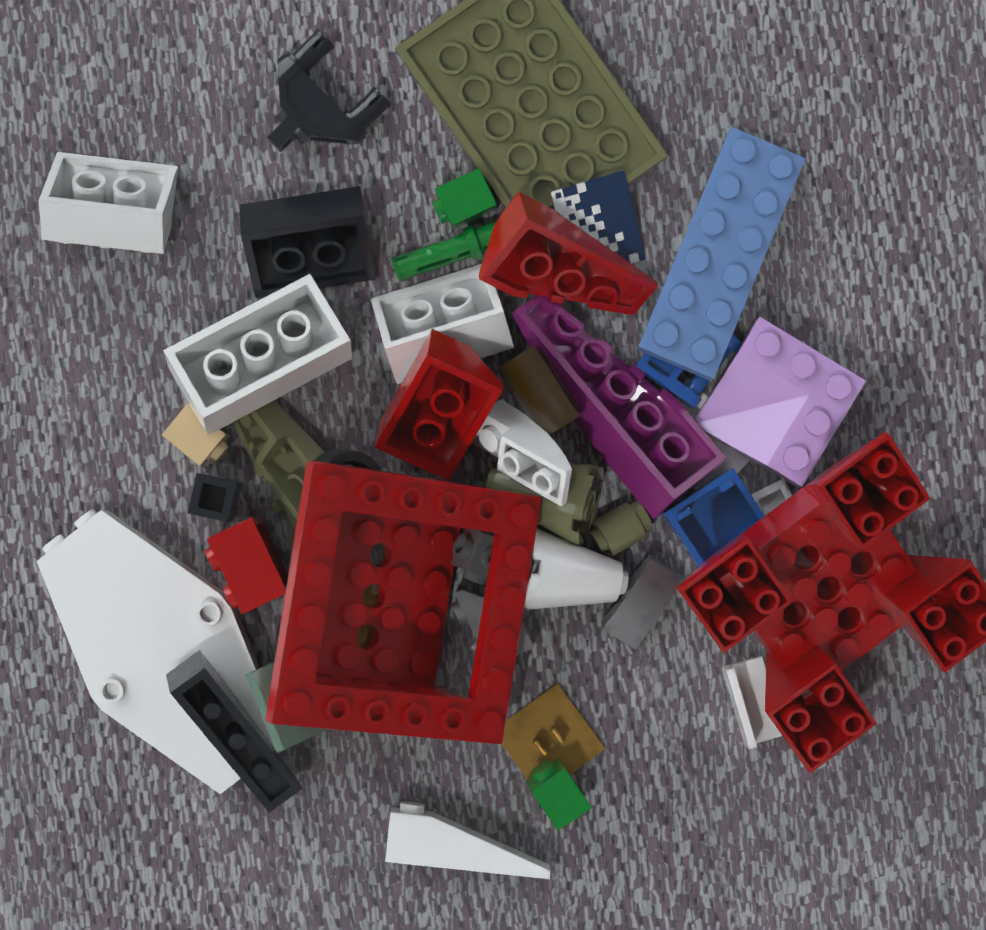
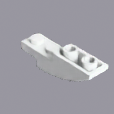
[472,400,572,506]

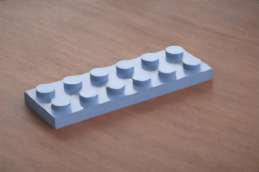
[636,127,806,382]

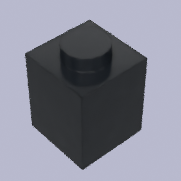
[188,473,243,522]

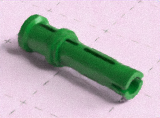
[391,215,500,282]

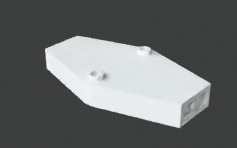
[36,509,274,795]

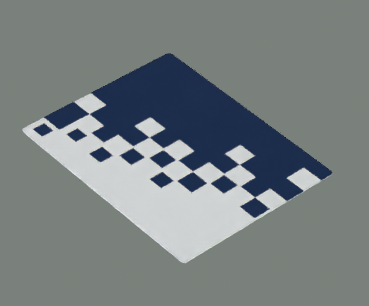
[551,170,646,264]

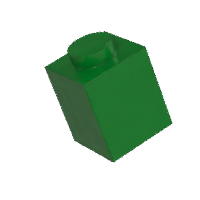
[431,168,497,230]
[525,758,592,831]

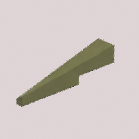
[233,400,325,547]

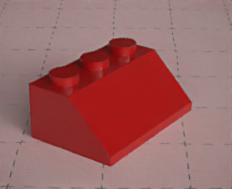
[374,329,504,481]

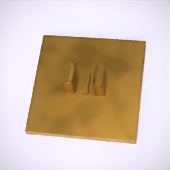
[502,683,606,779]

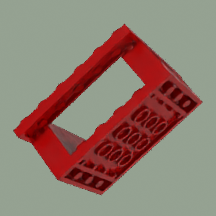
[265,460,542,745]

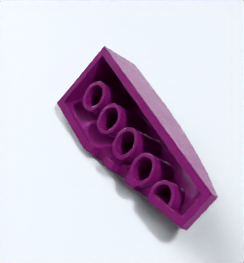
[512,296,727,519]

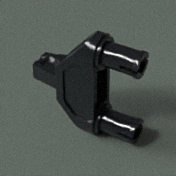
[267,29,392,152]

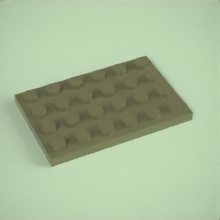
[395,0,668,210]

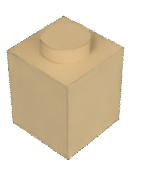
[162,403,230,467]

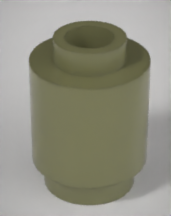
[589,501,653,556]

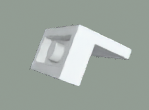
[722,656,782,750]

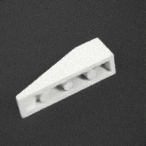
[385,802,550,879]

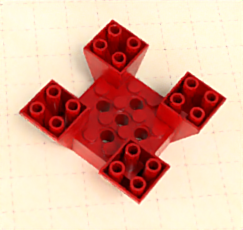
[677,431,986,774]

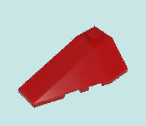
[478,192,658,315]

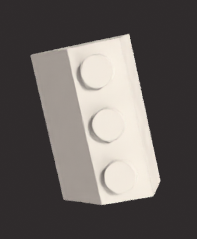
[39,152,178,254]
[371,264,514,384]

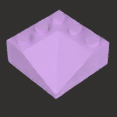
[695,317,866,487]

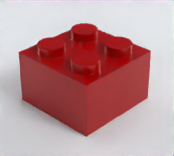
[205,517,288,614]

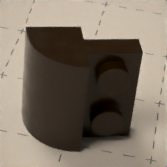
[497,345,583,436]

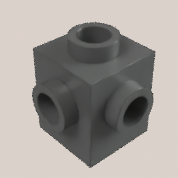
[451,528,494,586]

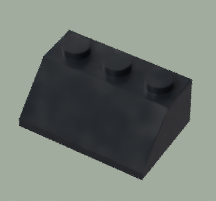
[239,186,376,298]

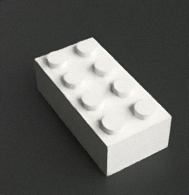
[163,274,352,435]

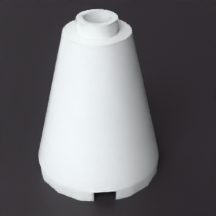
[524,528,629,610]

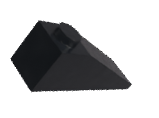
[166,650,303,813]

